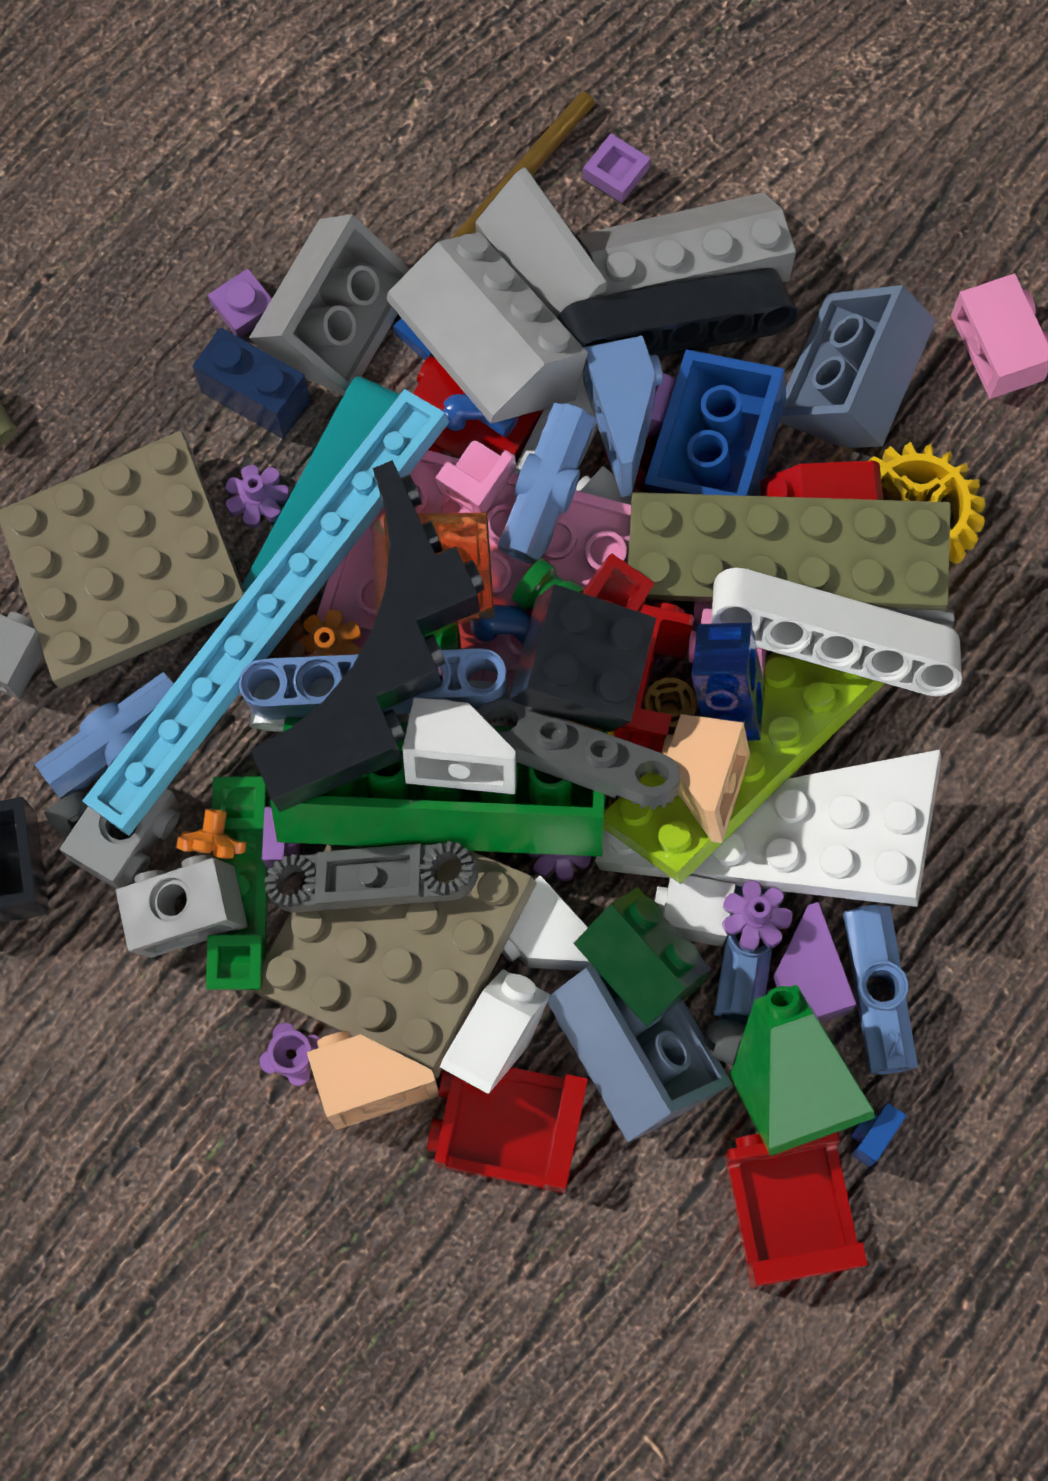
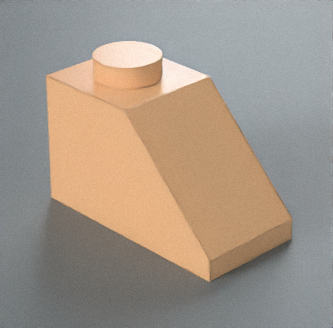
[662,714,750,843]

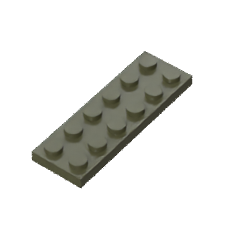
[628,492,951,611]

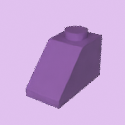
[766,902,856,1022]

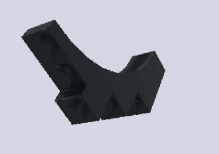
[251,460,485,812]

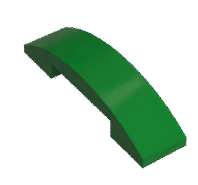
[206,776,269,991]

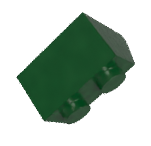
[573,887,711,1027]

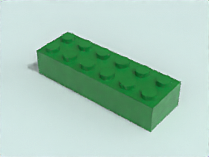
[270,717,608,857]

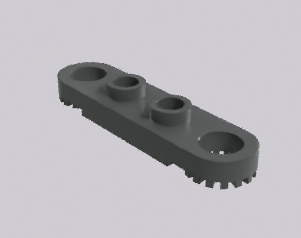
[477,698,680,809]
[265,841,479,912]

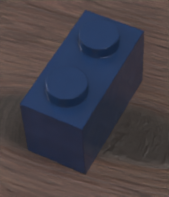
[192,327,311,440]

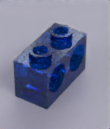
[692,623,765,741]

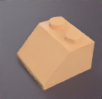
[307,1031,439,1130]

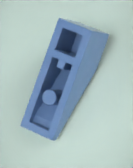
[583,336,663,497]

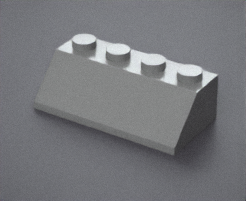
[577,192,796,296]
[387,232,588,424]

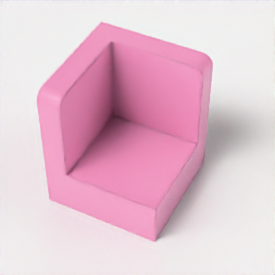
[435,441,517,519]

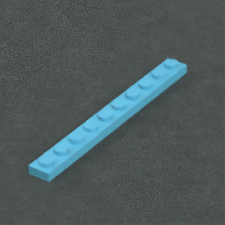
[83,389,449,836]

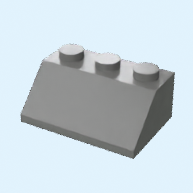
[475,167,607,318]
[249,214,410,396]

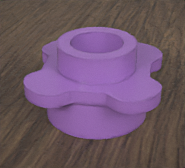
[260,1023,320,1086]

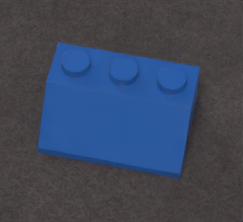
[644,350,787,496]

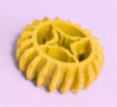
[868,442,985,565]

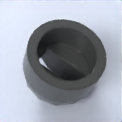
[44,791,88,836]
[704,1017,746,1065]

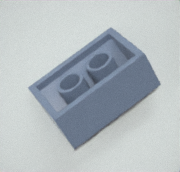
[779,285,936,448]
[547,965,733,1142]

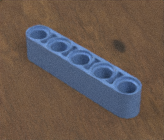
[239,648,508,720]

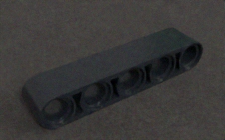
[557,269,799,356]

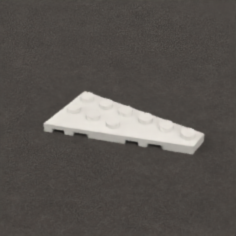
[595,750,941,907]

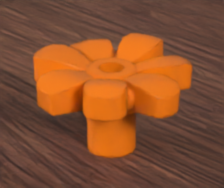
[298,609,362,657]
[176,809,246,859]

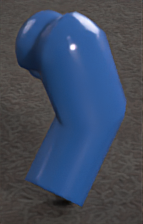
[442,394,519,438]
[471,604,531,645]

